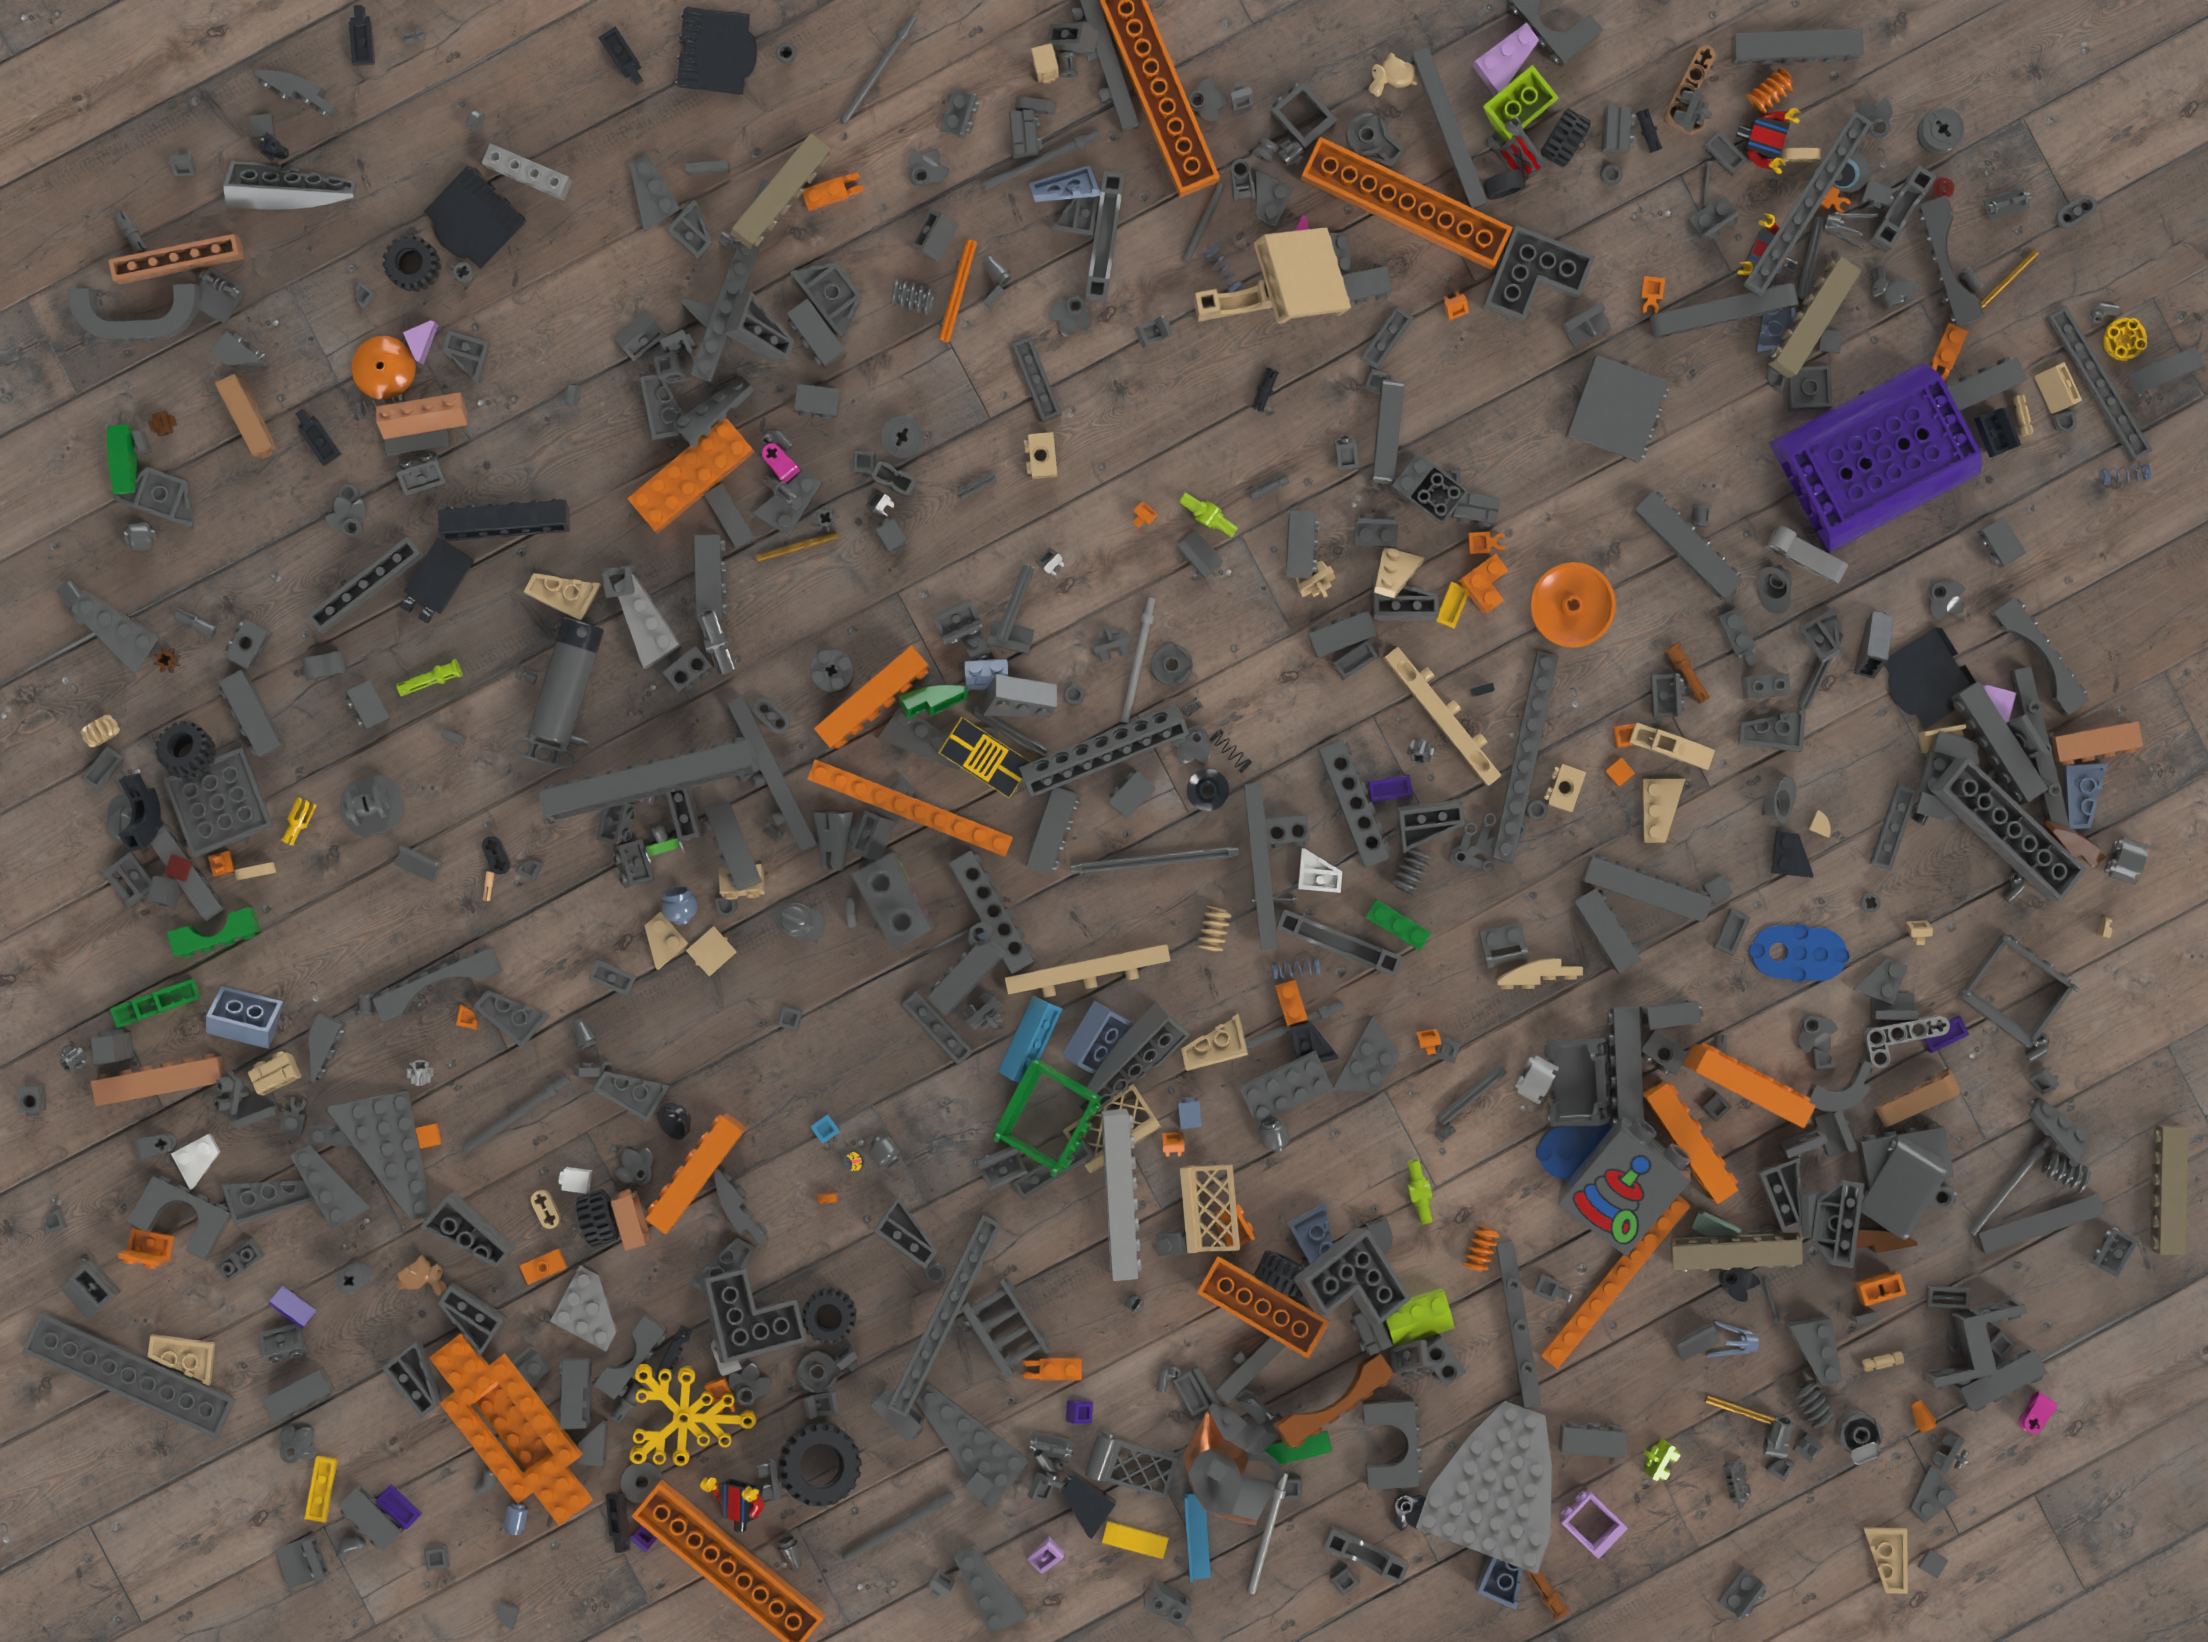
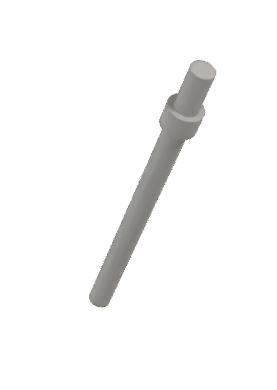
[1120,597,1156,723]
[1247,1471,1289,1594]

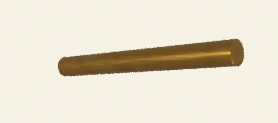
[1980,249,2039,310]
[755,531,839,563]
[1704,1395,1775,1425]

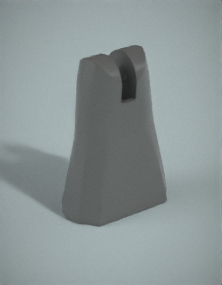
[813,810,853,870]

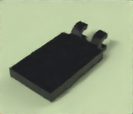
[400,538,475,624]

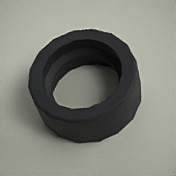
[1483,169,1526,200]

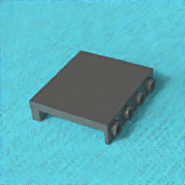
[1565,355,1670,463]

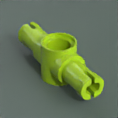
[1179,492,1238,537]
[1407,1159,1433,1224]

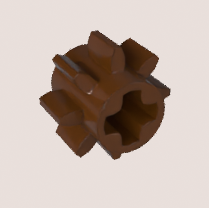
[148,411,177,436]
[153,647,181,673]

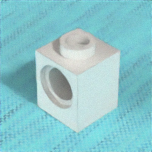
[559,1167,593,1194]

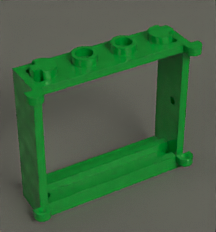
[993,1059,1102,1177]

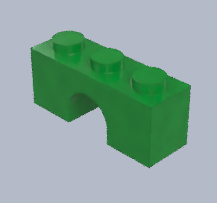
[1364,899,1431,951]

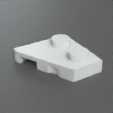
[1298,848,1342,893]
[171,1133,221,1190]

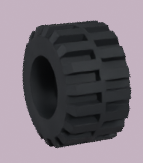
[1541,108,1591,168]
[382,235,441,292]
[155,721,216,780]
[576,1189,619,1248]
[1254,1251,1306,1298]
[802,1287,857,1344]

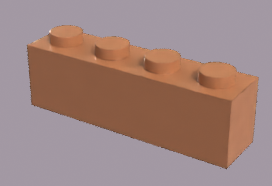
[376,392,467,439]
[2049,721,2143,766]

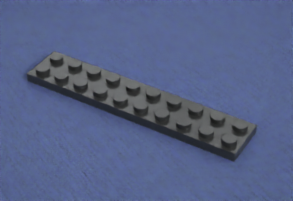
[22,1312,236,1439]

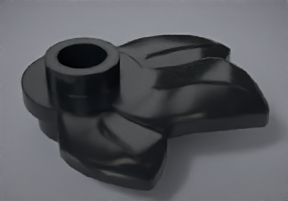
[1718,1267,1761,1302]
[1394,1494,1426,1531]

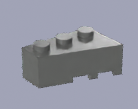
[1396,799,1465,853]

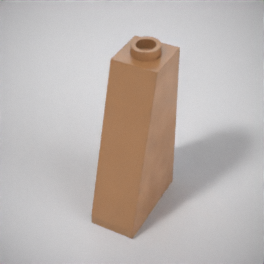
[215,374,277,459]

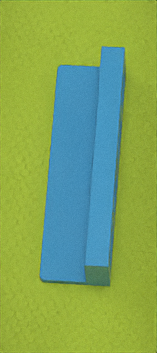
[998,996,1062,1083]
[1184,1492,1211,1583]

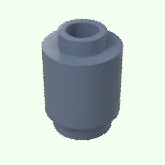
[504,1501,528,1535]

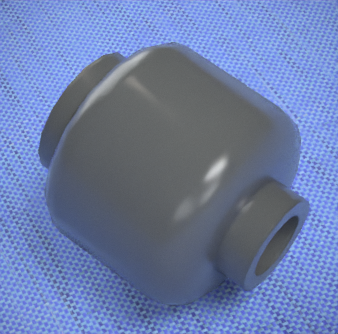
[124,522,157,552]
[1259,1119,1290,1152]
[869,1136,901,1168]

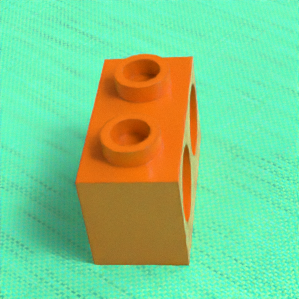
[1854,1270,1906,1306]

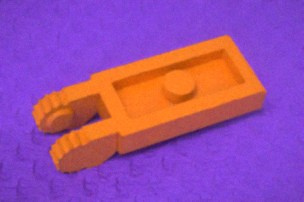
[803,173,864,211]
[1930,323,1968,382]
[1022,1357,1082,1380]

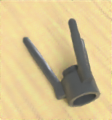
[1824,212,1879,249]

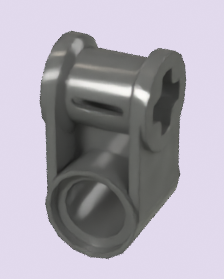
[1230,159,1256,202]
[132,1133,177,1161]

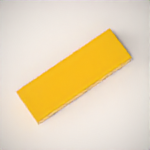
[304,1455,338,1523]
[1102,1521,1169,1559]

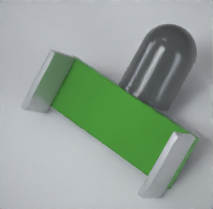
[645,823,685,864]

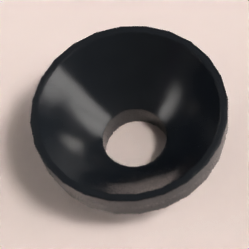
[657,1103,691,1140]

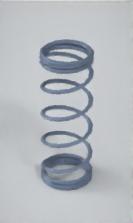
[1204,246,1242,293]
[2100,464,2151,485]
[1272,959,1320,979]

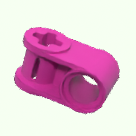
[762,444,800,483]
[2019,1391,2057,1434]

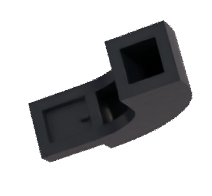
[119,773,161,852]

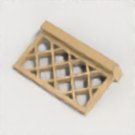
[1062,1084,1162,1174]
[1180,1165,1240,1253]

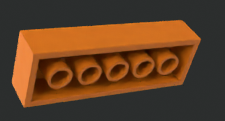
[627,418,755,533]
[814,645,930,749]
[1682,1042,1816,1128]
[1643,1080,1739,1204]
[645,1113,747,1235]
[1197,1256,1330,1359]

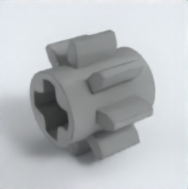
[406,1060,434,1086]

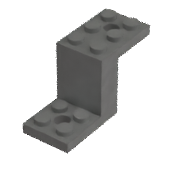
[1922,1299,2027,1390]

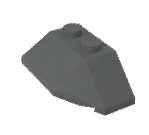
[1812,1180,1864,1268]

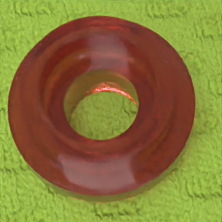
[1933,178,1955,198]

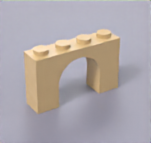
[1194,280,1272,322]

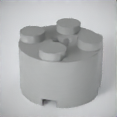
[1514,1055,1559,1104]

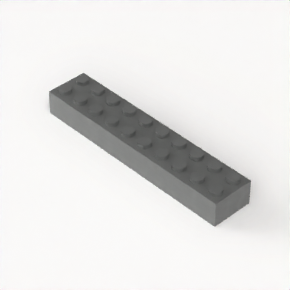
[539,738,760,821]

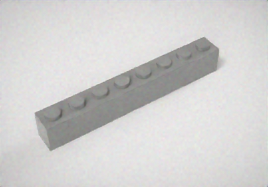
[1101,1109,1141,1281]

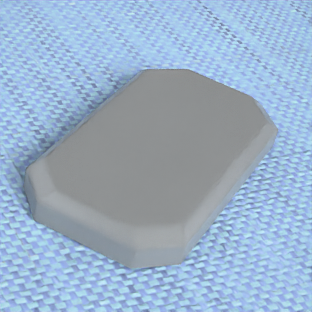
[1850,1442,1881,1465]

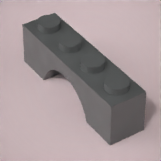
[1868,165,1937,253]
[594,1313,667,1400]
[1321,1524,1409,1585]

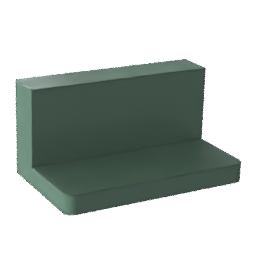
[1690,1208,1741,1236]

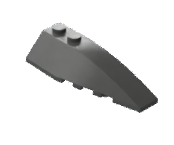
[223,161,357,210]
[1078,1002,1191,1111]

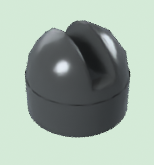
[1127,1295,1144,1312]

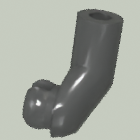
[2089,303,2120,323]
[761,431,794,452]
[2003,872,2024,903]
[2025,1033,2049,1063]
[1034,1450,1064,1472]
[336,1535,366,1560]

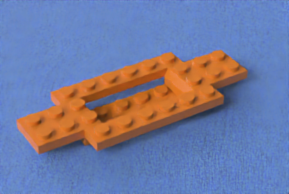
[429,1333,593,1526]

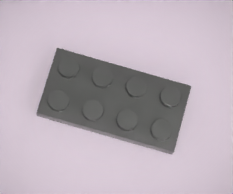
[1239,1051,1333,1125]

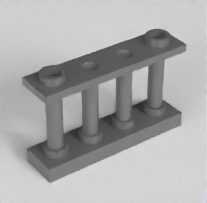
[961,1277,1051,1379]

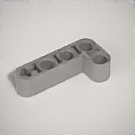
[1765,526,1848,584]
[1864,1015,1950,1068]

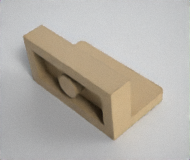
[2035,362,2082,414]
[1918,724,1966,753]

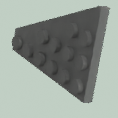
[325,1090,431,1220]

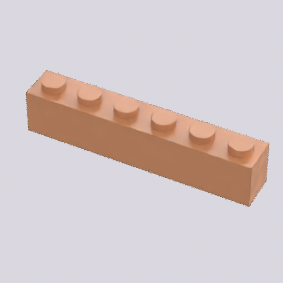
[108,234,245,285]
[91,1053,225,1106]

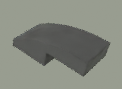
[215,1238,265,1282]

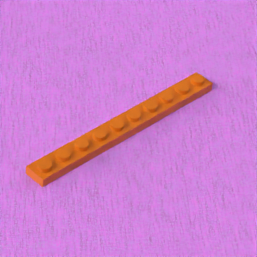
[807,759,1013,857]
[1540,1195,1691,1369]

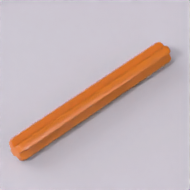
[939,239,977,342]

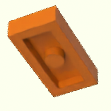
[1275,980,1308,1027]

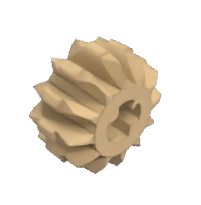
[80,715,120,747]

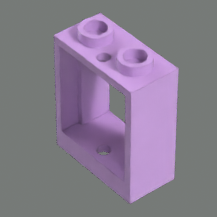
[1559,1489,1628,1559]

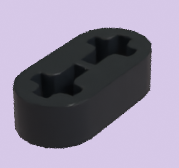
[482,836,511,875]

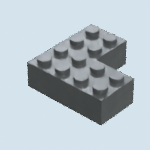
[1482,225,1595,324]
[1293,1227,1411,1325]
[700,1268,806,1364]

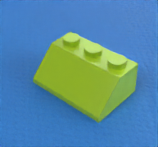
[1483,65,1559,143]
[1385,1288,1455,1347]

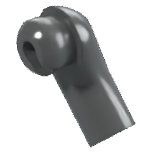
[1156,1365,1181,1392]
[474,1466,497,1496]

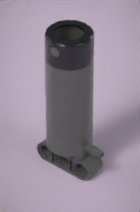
[514,617,604,769]

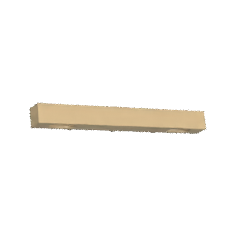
[1384,647,1502,786]
[1005,944,1170,998]

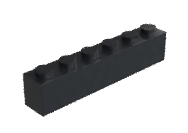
[438,498,570,542]

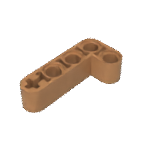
[1664,45,1715,135]
[1874,1068,1961,1127]

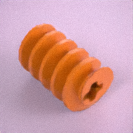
[1746,68,1793,114]
[1462,1224,1500,1272]

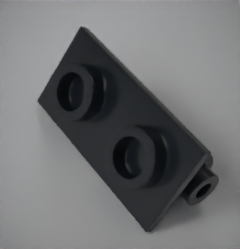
[259,132,289,162]

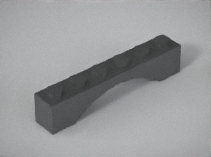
[1085,171,1125,304]
[1919,196,1985,327]
[1989,597,2089,716]
[1276,909,1403,977]
[372,945,503,1023]

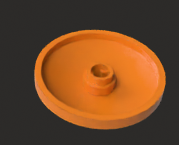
[1530,562,1616,648]

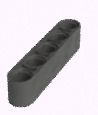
[1372,379,1404,485]
[150,824,225,921]

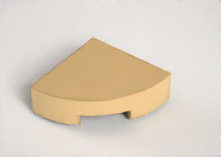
[1808,810,1831,838]
[2096,915,2113,938]

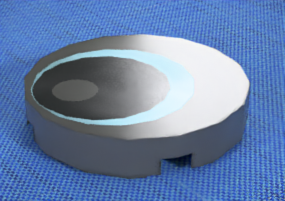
[1832,151,1870,194]

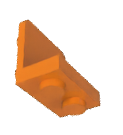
[117,1227,176,1269]

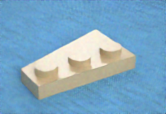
[148,1334,216,1386]

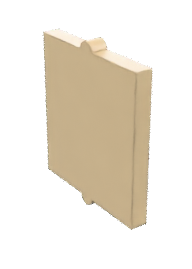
[686,926,737,977]

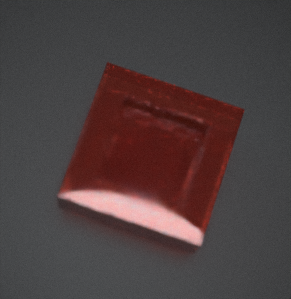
[164,854,194,882]

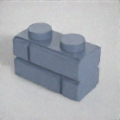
[965,659,1009,690]

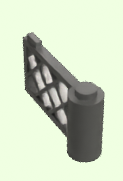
[1085,1431,1178,1499]

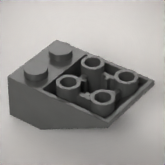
[1391,452,1469,525]

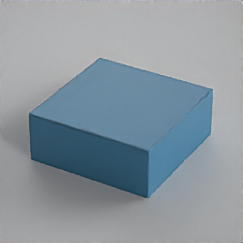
[811,1114,840,1144]

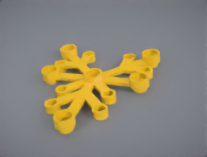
[630,1364,756,1466]

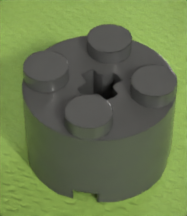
[810,649,855,693]
[2104,837,2149,885]
[1835,1410,1883,1454]

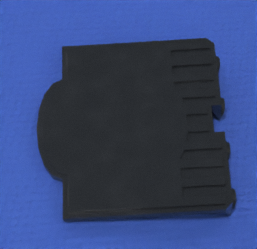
[676,7,757,95]
[424,166,526,269]
[1884,628,1976,729]

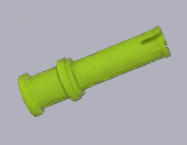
[396,659,462,696]

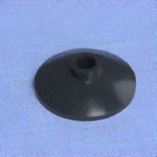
[1187,769,1229,811]

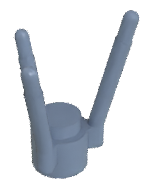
[1706,1321,1759,1357]

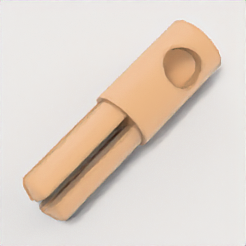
[483,871,495,901]

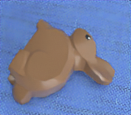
[396,1254,448,1296]

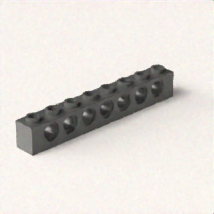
[1019,704,1189,798]

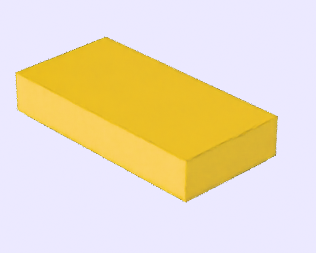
[1436,582,1469,629]

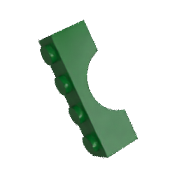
[167,907,261,959]

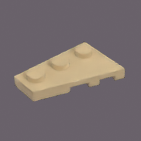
[1374,547,1424,598]
[524,573,601,622]
[1642,779,1685,843]
[1181,1014,1248,1071]
[1863,1527,1908,1594]

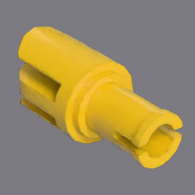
[281,797,317,846]

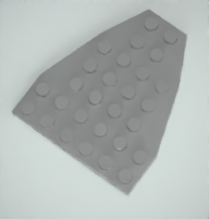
[1416,1401,1552,1574]

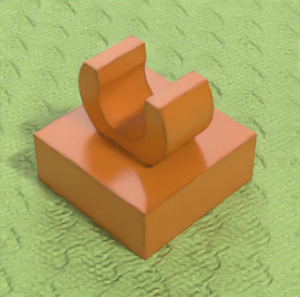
[1444,291,1469,321]
[1132,501,1159,528]
[208,851,236,877]
[1416,1028,1441,1055]
[1162,1132,1184,1157]

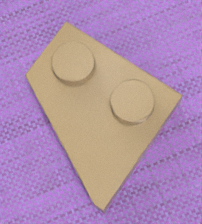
[645,911,689,970]

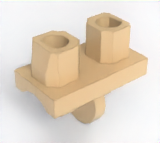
[1296,561,1335,598]

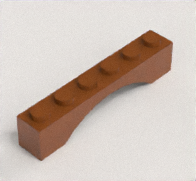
[1273,1353,1394,1448]

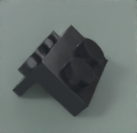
[1974,406,2021,458]

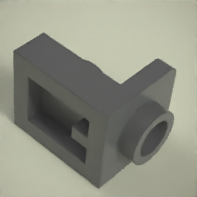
[1333,435,1359,470]

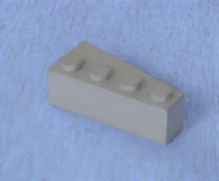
[614,574,682,669]

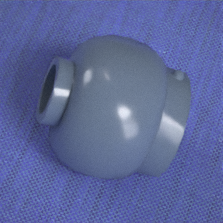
[662,886,698,925]

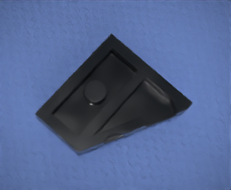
[1771,831,1813,878]

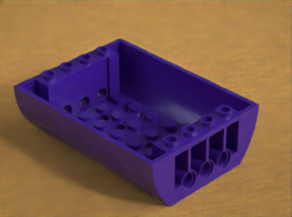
[1768,364,1982,554]

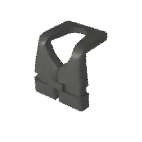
[602,564,637,598]

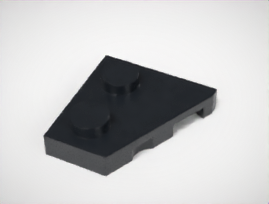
[1290,1021,1338,1063]

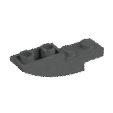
[254,70,339,118]
[714,1167,768,1244]

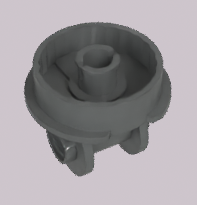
[340,775,405,837]

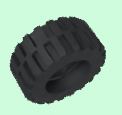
[777,1423,862,1507]

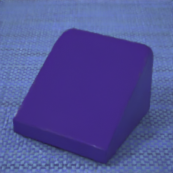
[1066,1400,1093,1424]
[630,1525,657,1552]

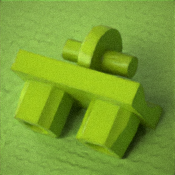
[1643,1438,1680,1481]

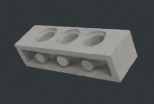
[482,143,572,201]

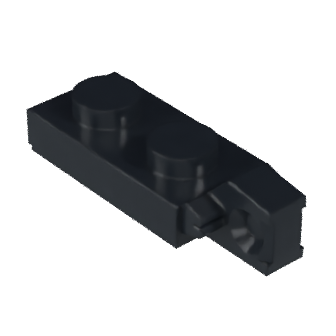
[349,5,375,66]
[598,26,643,86]
[295,409,342,466]
[655,1324,692,1382]
[605,1492,630,1553]

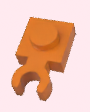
[1820,186,1851,213]
[1640,276,1665,315]
[1468,532,1506,555]
[704,1376,735,1414]

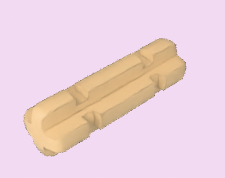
[2012,394,2034,436]
[1862,1351,1904,1372]

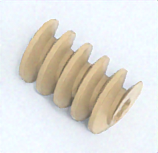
[1196,906,1232,952]

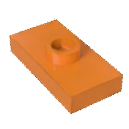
[520,1248,568,1285]

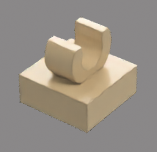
[1906,921,1933,945]

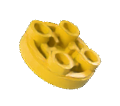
[2103,318,2147,361]

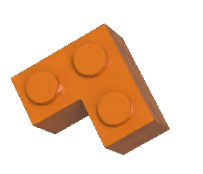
[1458,554,1509,614]

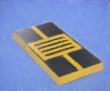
[938,717,1032,798]

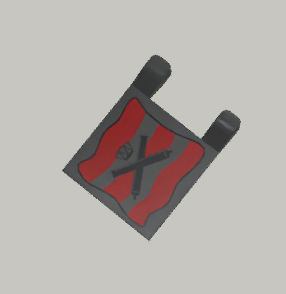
[1486,117,1547,182]

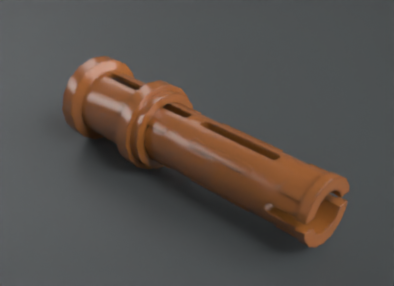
[1663,642,1710,704]
[1524,1569,1570,1620]

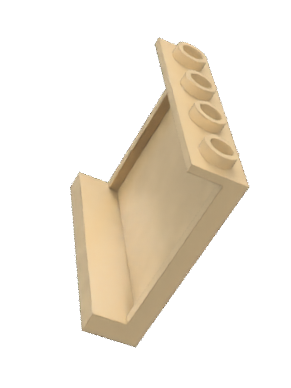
[1254,227,1351,324]

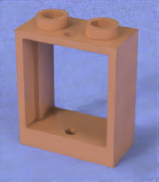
[611,1189,651,1251]

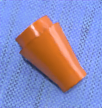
[1910,1399,1937,1433]

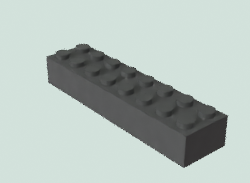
[1931,757,2086,902]

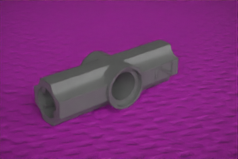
[697,609,735,675]

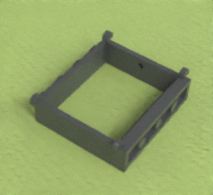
[1956,934,2080,1048]

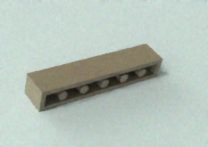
[730,133,831,250]
[1768,256,1861,378]
[2151,1125,2189,1255]
[1671,1232,1803,1272]

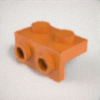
[1210,1204,1255,1252]

